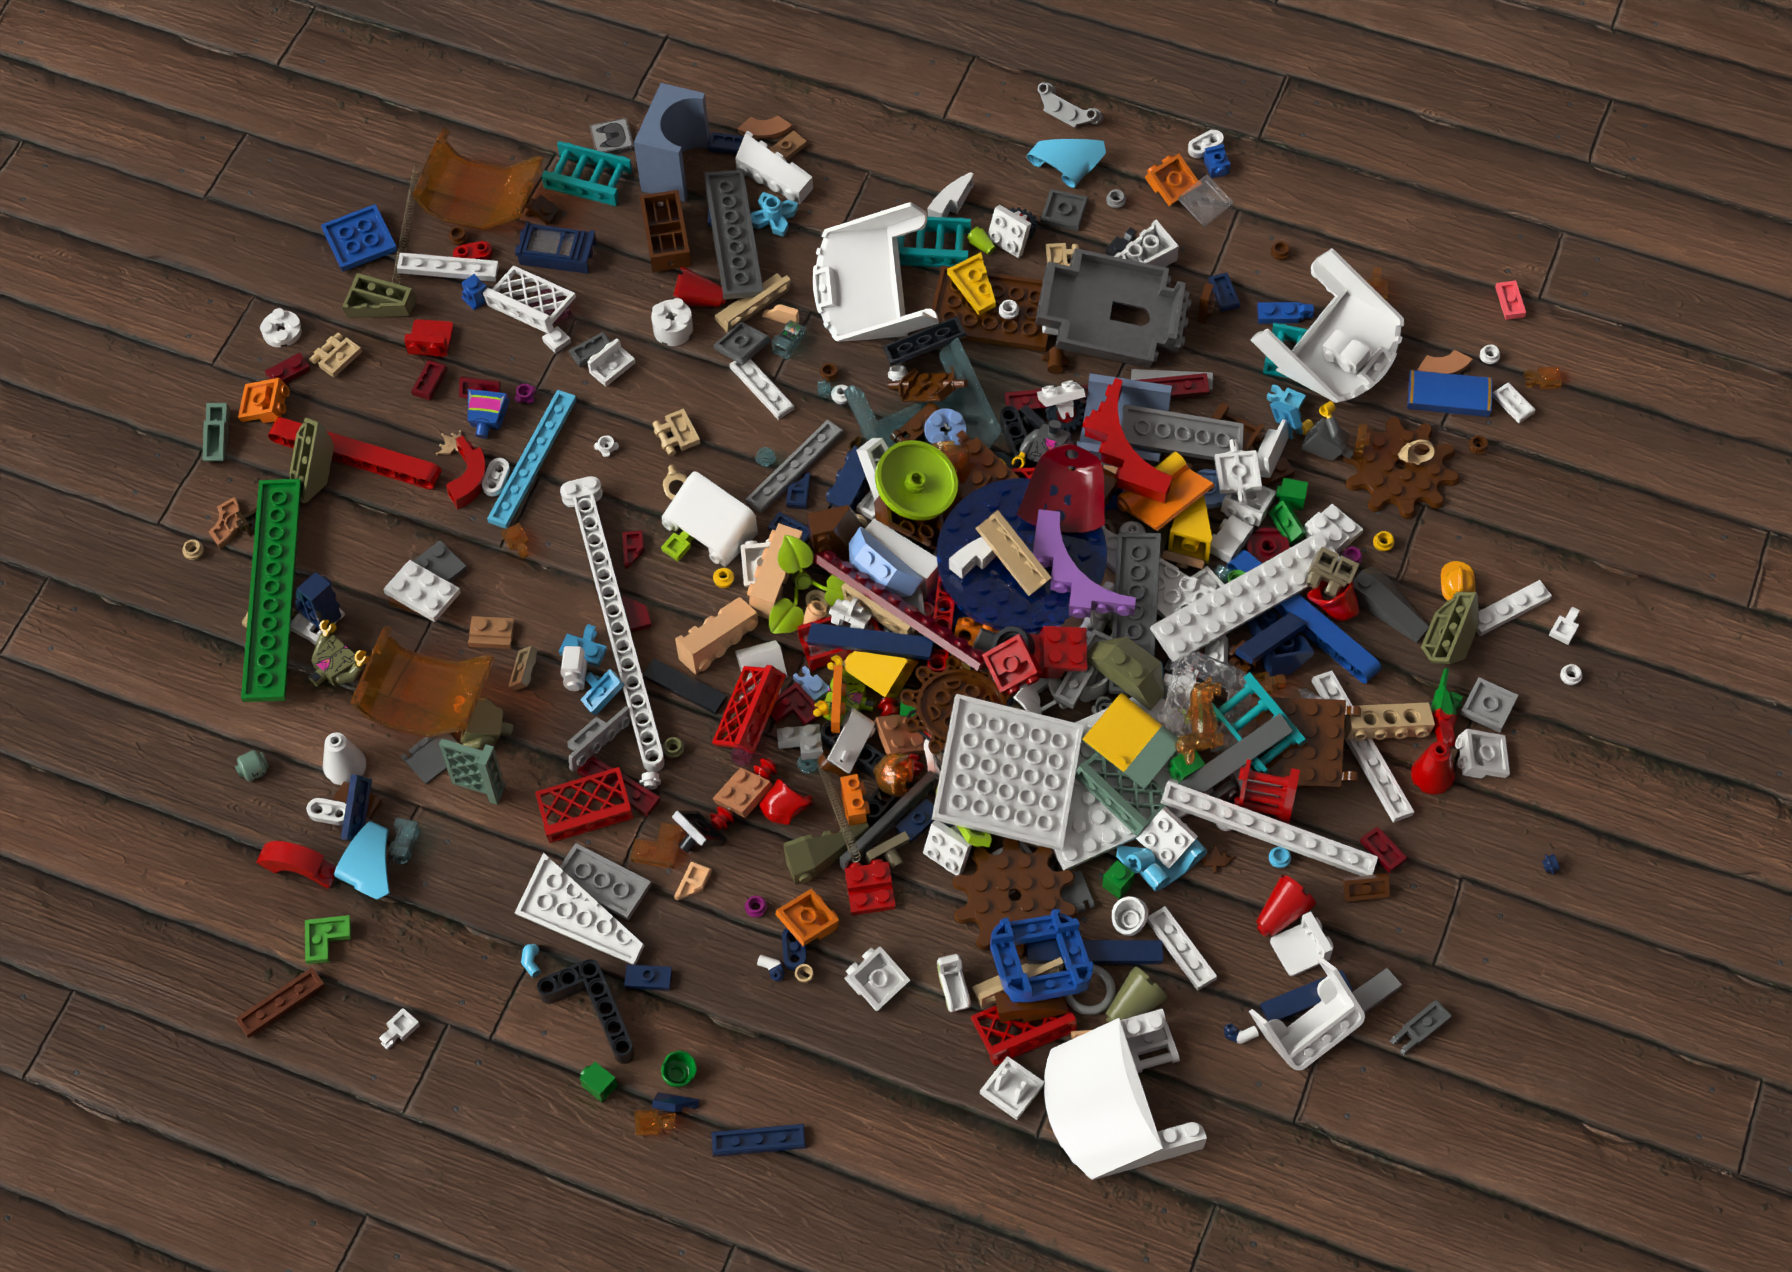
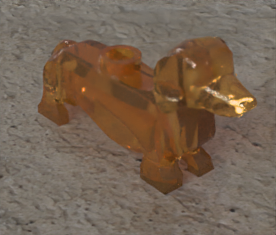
[1175,677,1224,765]

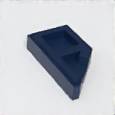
[786,473,811,509]
[652,1092,699,1112]

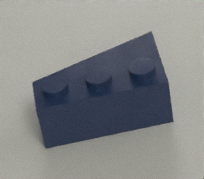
[826,446,869,511]
[294,572,342,631]

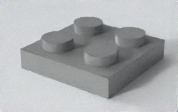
[1460,677,1518,733]

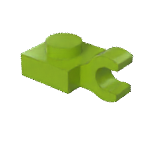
[661,530,694,562]

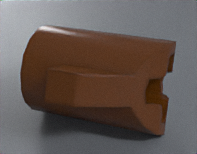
[1042,346,1069,374]

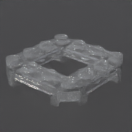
[1159,652,1252,753]

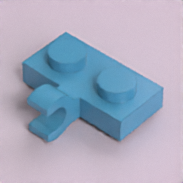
[1270,400,1303,439]
[559,624,607,668]
[580,669,625,715]

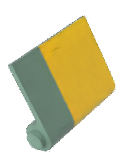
[1082,693,1184,790]

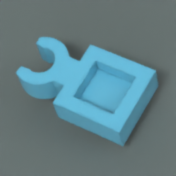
[1267,385,1306,410]

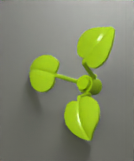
[769,535,845,634]

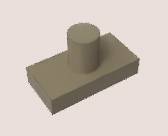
[865,831,910,869]

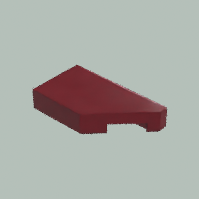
[622,530,645,569]
[621,596,652,632]

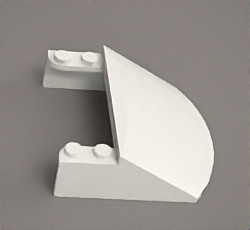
[813,202,939,342]
[1251,249,1404,403]
[1044,1009,1207,1180]

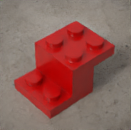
[1029,626,1087,679]

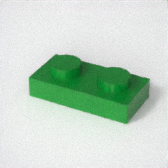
[1268,500,1307,546]

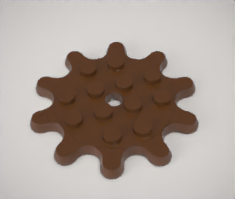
[1342,416,1459,519]
[900,655,1017,754]
[953,838,1077,959]

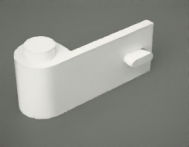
[827,708,876,773]

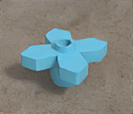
[751,192,798,237]

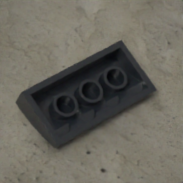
[882,316,967,367]

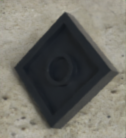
[672,810,727,853]

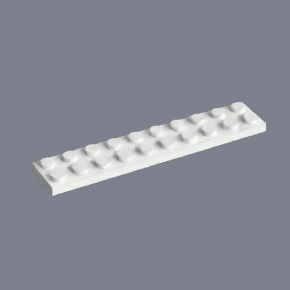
[1150,531,1339,664]

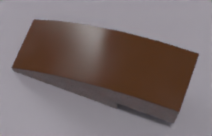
[994,992,1068,1023]

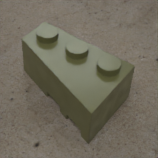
[342,273,417,318]

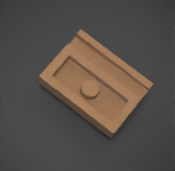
[468,616,515,649]

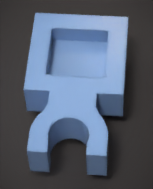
[793,666,829,703]

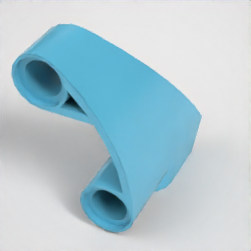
[1027,139,1106,188]
[334,821,390,900]
[1116,839,1207,891]

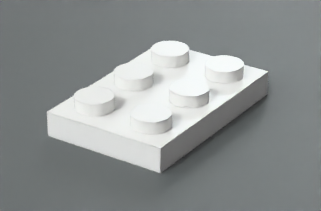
[384,560,461,622]

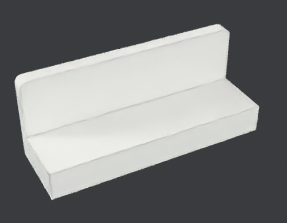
[1257,419,1289,478]

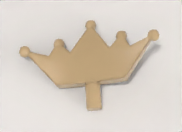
[436,430,462,455]

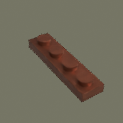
[235,967,326,1039]

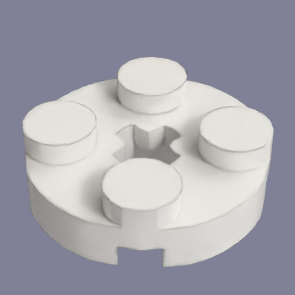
[260,308,302,347]

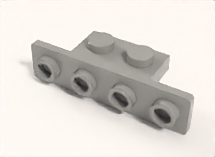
[567,706,630,772]

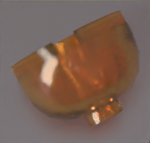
[932,441,970,474]
[874,752,914,798]

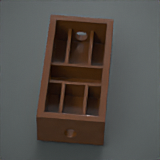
[640,190,691,272]

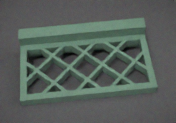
[439,739,506,805]
[1075,752,1168,836]

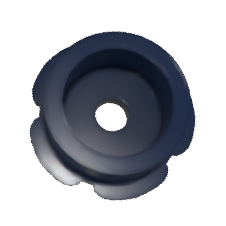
[1542,854,1560,875]

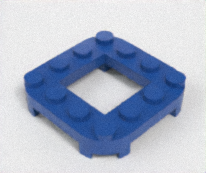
[990,909,1093,1003]

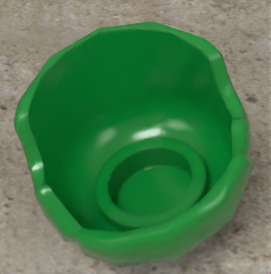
[661,1050,697,1088]

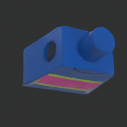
[468,389,510,439]

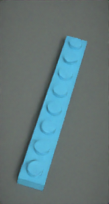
[487,390,576,529]

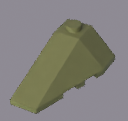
[783,823,869,885]

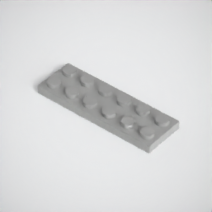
[1121,404,1244,461]

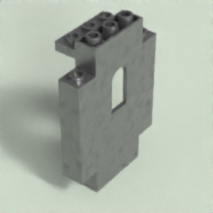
[1035,248,1191,368]

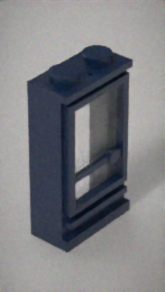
[515,221,597,274]

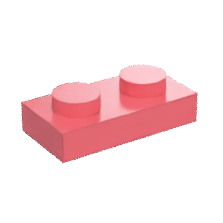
[1495,280,1526,320]

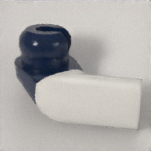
[757,955,785,981]
[1224,1023,1259,1044]

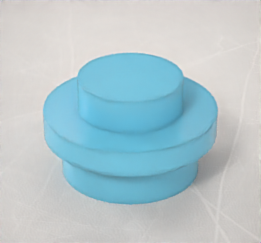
[1269,846,1291,868]

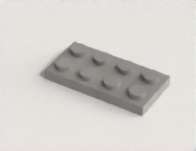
[560,843,651,921]

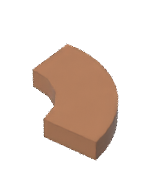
[738,115,792,140]
[1417,350,1472,375]
[209,497,241,549]

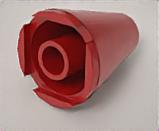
[673,266,726,307]
[1411,742,1455,795]
[1256,875,1317,937]

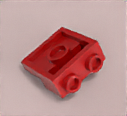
[982,634,1043,696]
[845,859,896,916]

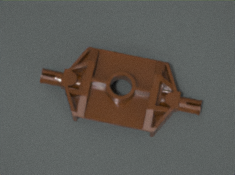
[888,367,968,402]

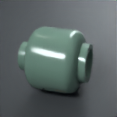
[235,750,269,782]

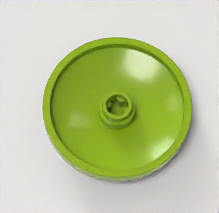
[875,440,958,520]

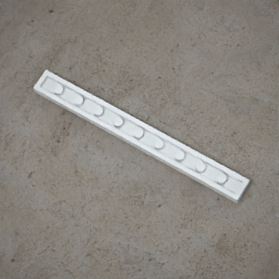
[1160,781,1378,876]

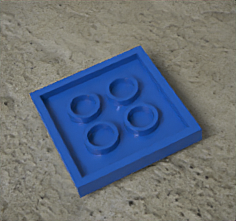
[321,204,397,272]

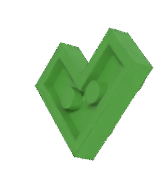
[305,915,351,965]

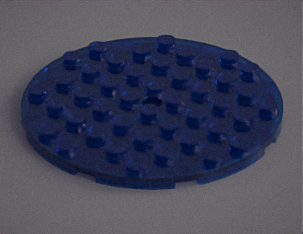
[937,478,1107,633]

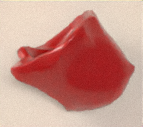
[1307,579,1359,621]
[759,779,813,825]

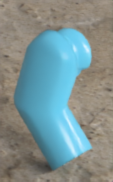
[521,944,541,978]

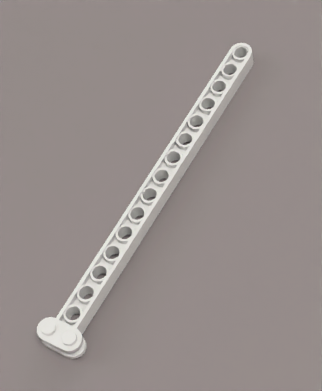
[560,476,665,772]

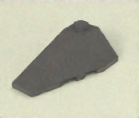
[1353,567,1429,643]

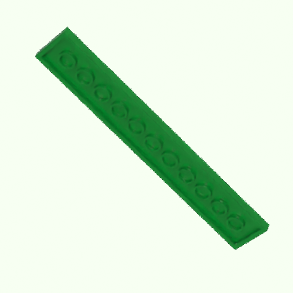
[241,479,302,702]

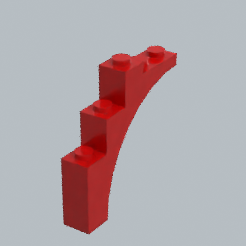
[1082,378,1173,503]

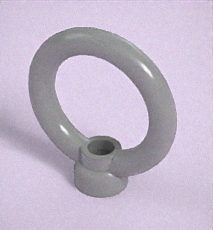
[1061,964,1116,1015]

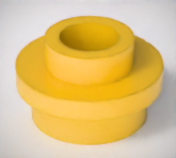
[1373,531,1394,552]
[713,568,734,588]

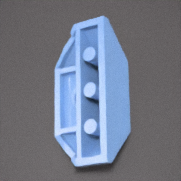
[849,527,924,597]

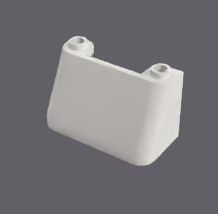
[662,471,758,567]

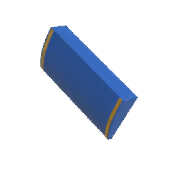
[1407,370,1492,417]

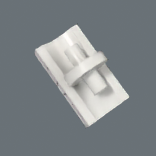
[829,597,872,629]

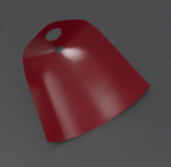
[1017,444,1105,533]

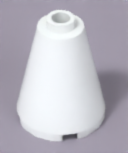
[323,732,367,785]

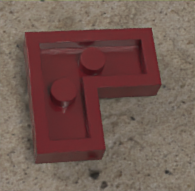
[769,682,823,726]

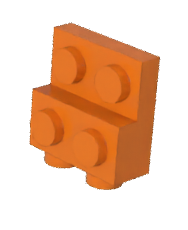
[1145,153,1201,206]
[238,378,290,423]
[840,774,870,826]
[775,888,839,946]

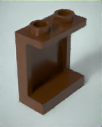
[1211,402,1266,451]

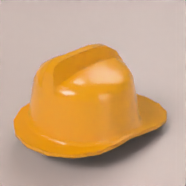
[1441,561,1475,601]

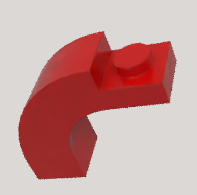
[446,435,486,510]
[256,841,337,888]

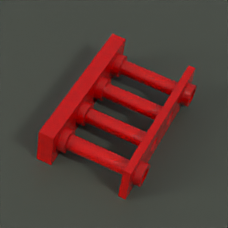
[1234,759,1300,824]

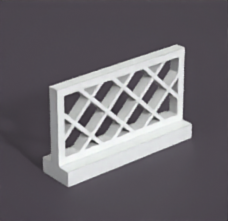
[483,265,576,334]

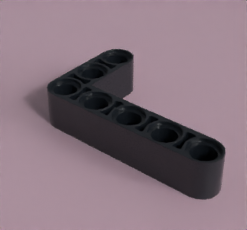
[1000,406,1076,485]
[821,721,910,827]
[537,959,635,1064]

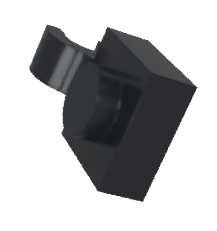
[1105,227,1137,256]

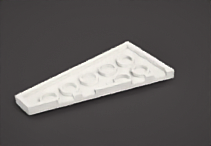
[515,853,645,965]

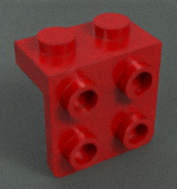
[404,319,453,357]

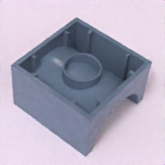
[634,83,710,202]
[1077,373,1172,468]

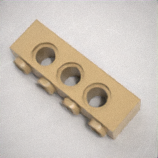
[1345,702,1435,741]

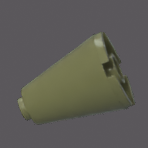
[1105,966,1167,1023]

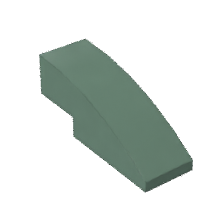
[203,403,230,461]

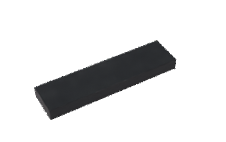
[643,659,727,715]

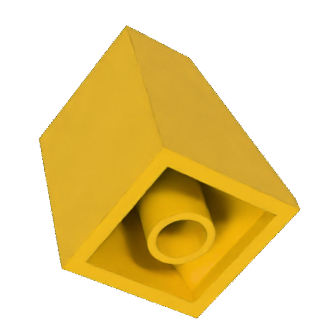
[1168,495,1212,564]
[843,651,919,698]

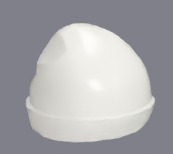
[1112,897,1148,936]

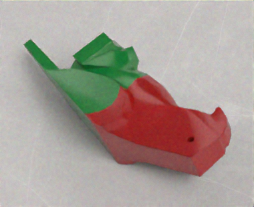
[1431,668,1463,748]

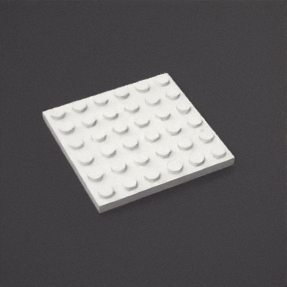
[932,694,1084,851]

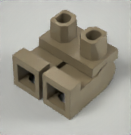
[1306,547,1359,597]

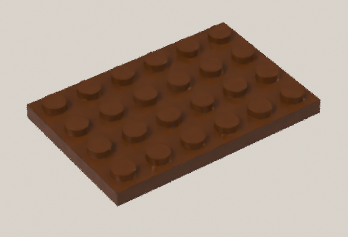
[927,266,1049,352]

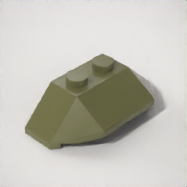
[289,418,334,503]
[1421,592,1479,664]
[1087,637,1164,711]

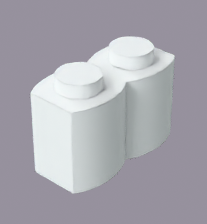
[1321,330,1370,374]
[1210,515,1253,563]
[561,646,587,691]

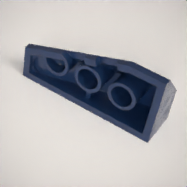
[1247,609,1314,678]

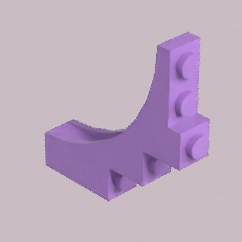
[1033,509,1136,619]

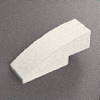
[928,172,974,218]
[949,537,997,578]

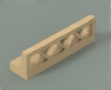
[715,273,791,333]
[975,510,1051,596]
[841,583,919,635]
[972,957,1064,1009]

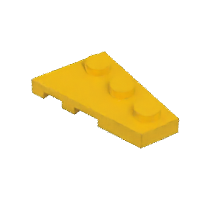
[947,252,996,315]

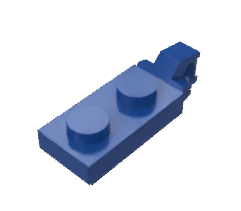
[1257,302,1314,324]

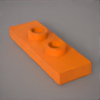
[831,665,847,733]

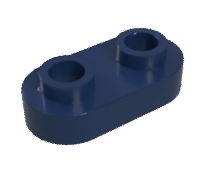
[782,928,806,971]

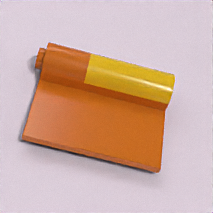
[1116,452,1214,531]

